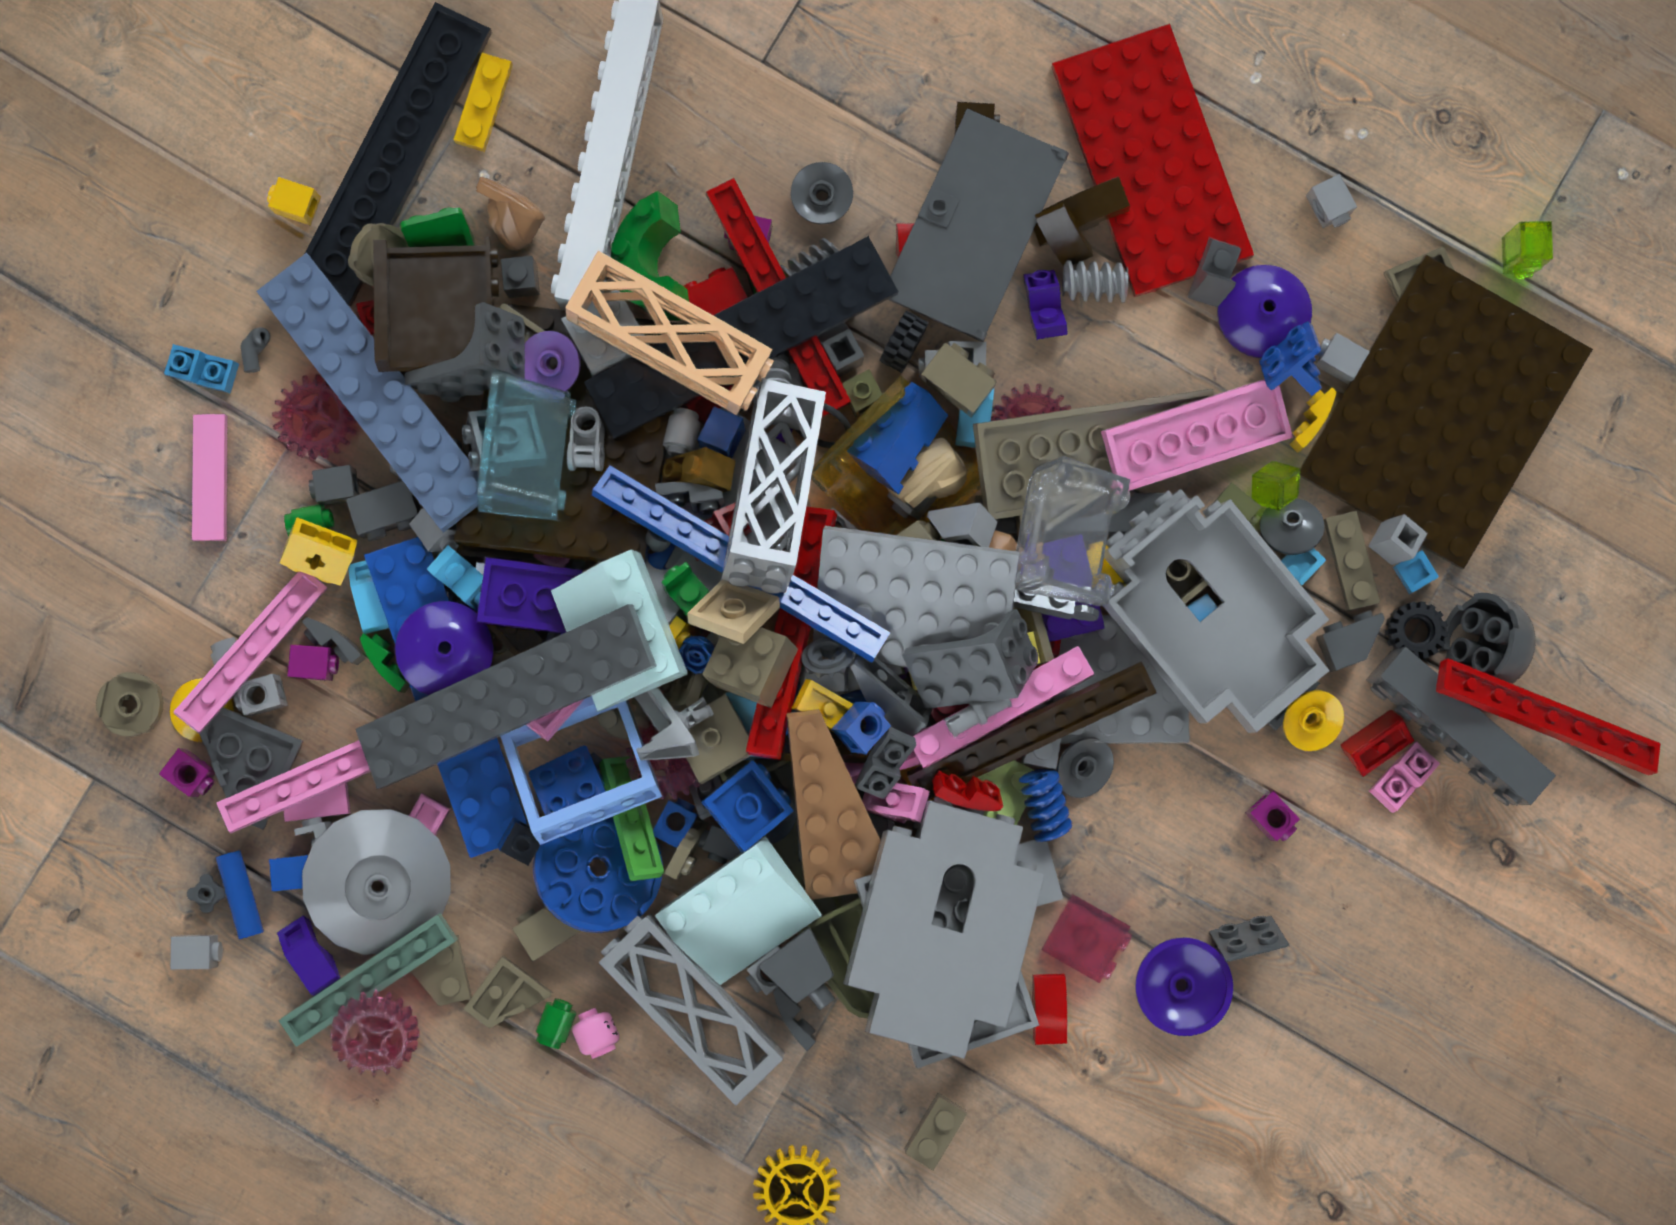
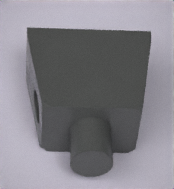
[759,927,835,1011]

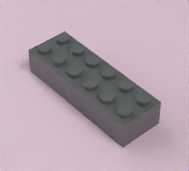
[1366,647,1556,806]

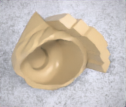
[886,438,967,508]

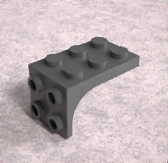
[405,302,525,402]
[902,609,1038,709]

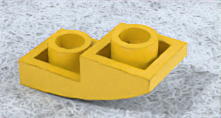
[1289,388,1336,453]

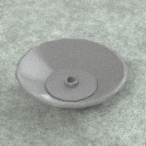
[302,809,451,955]

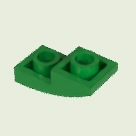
[359,633,410,693]

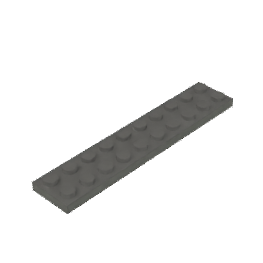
[355,604,657,789]

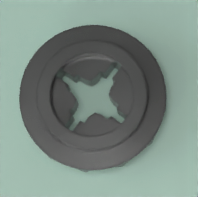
[802,637,854,679]

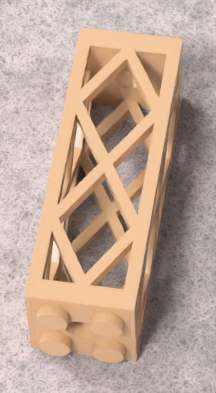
[565,251,774,415]

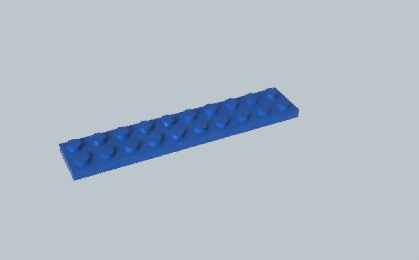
[364,537,527,858]

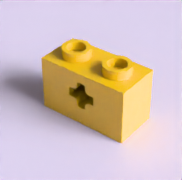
[279,517,358,586]

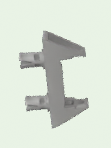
[634,687,714,760]

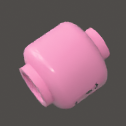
[572,1008,619,1059]

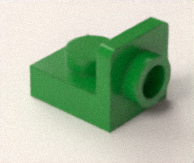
[661,562,710,618]

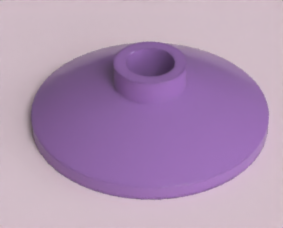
[523,331,581,396]

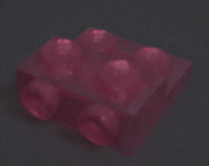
[1041,894,1132,983]

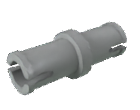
[944,699,1012,738]

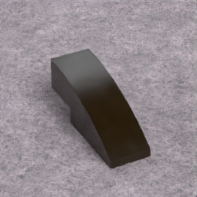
[1034,177,1130,247]

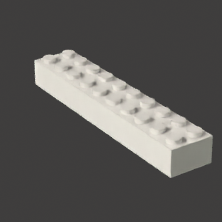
[551,0,663,310]

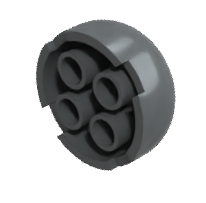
[1439,593,1536,684]

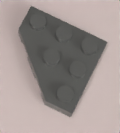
[200,707,303,830]

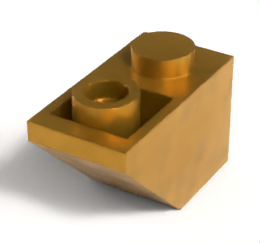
[662,447,736,493]

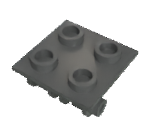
[1210,916,1290,962]

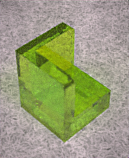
[1252,461,1300,511]

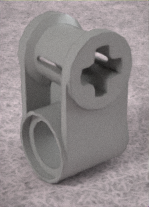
[567,406,605,471]

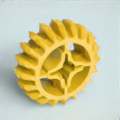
[753,1145,841,1225]

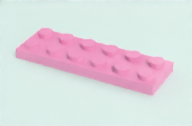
[1101,379,1293,493]

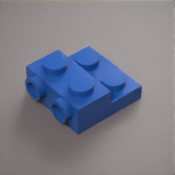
[701,760,794,853]

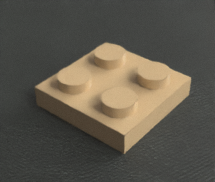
[687,580,780,644]

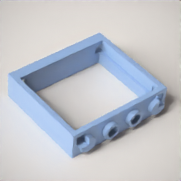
[501,696,663,845]

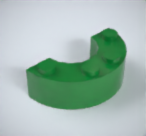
[611,191,689,321]

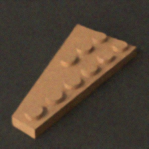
[786,709,881,900]

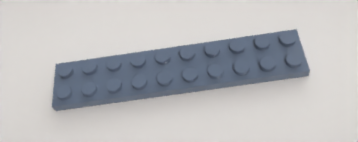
[256,253,495,533]

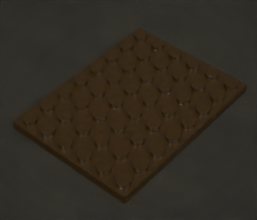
[1296,255,1593,569]
[454,304,687,565]

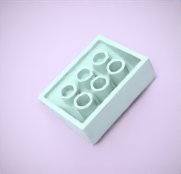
[551,550,688,712]
[655,836,822,985]

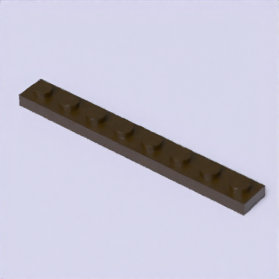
[907,661,1157,801]

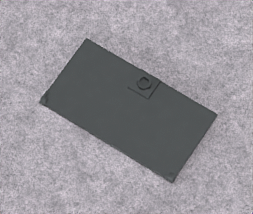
[888,109,1069,342]

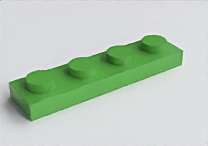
[599,756,664,881]

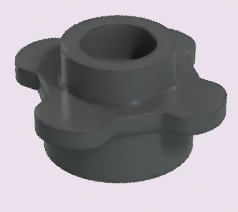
[187,874,226,913]

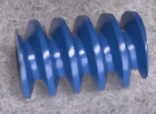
[1019,769,1072,842]

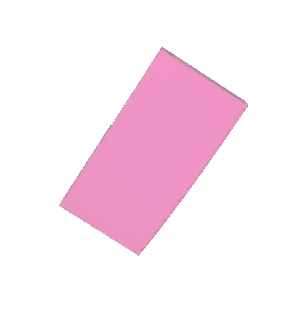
[1369,741,1440,813]

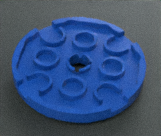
[533,816,663,933]

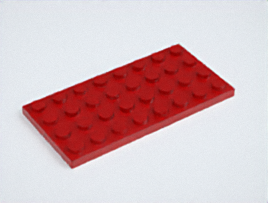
[1051,23,1254,298]

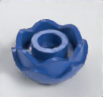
[679,636,715,674]

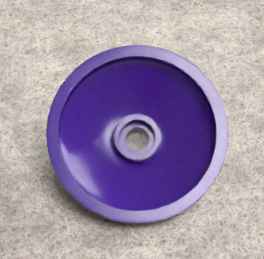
[1217,265,1312,358]
[395,601,493,695]
[1135,937,1233,1036]

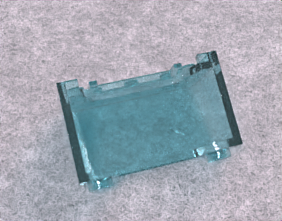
[477,372,577,520]

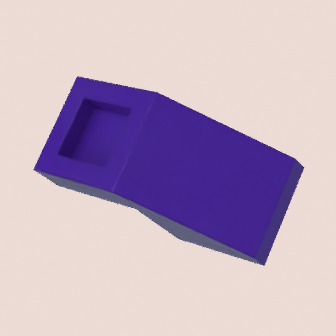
[1023,270,1068,340]
[277,915,341,996]

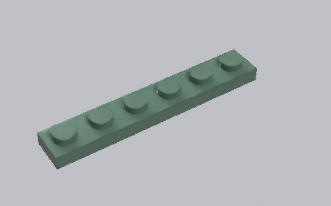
[278,913,458,1047]

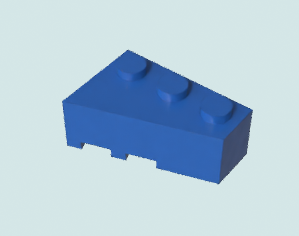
[847,382,948,495]

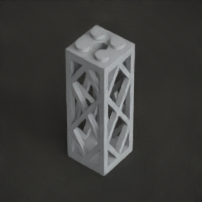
[721,378,826,593]
[599,914,785,1106]

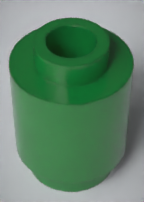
[284,503,334,536]
[536,998,577,1049]

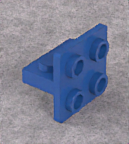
[1259,321,1322,396]
[528,745,606,815]

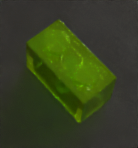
[1502,221,1553,279]

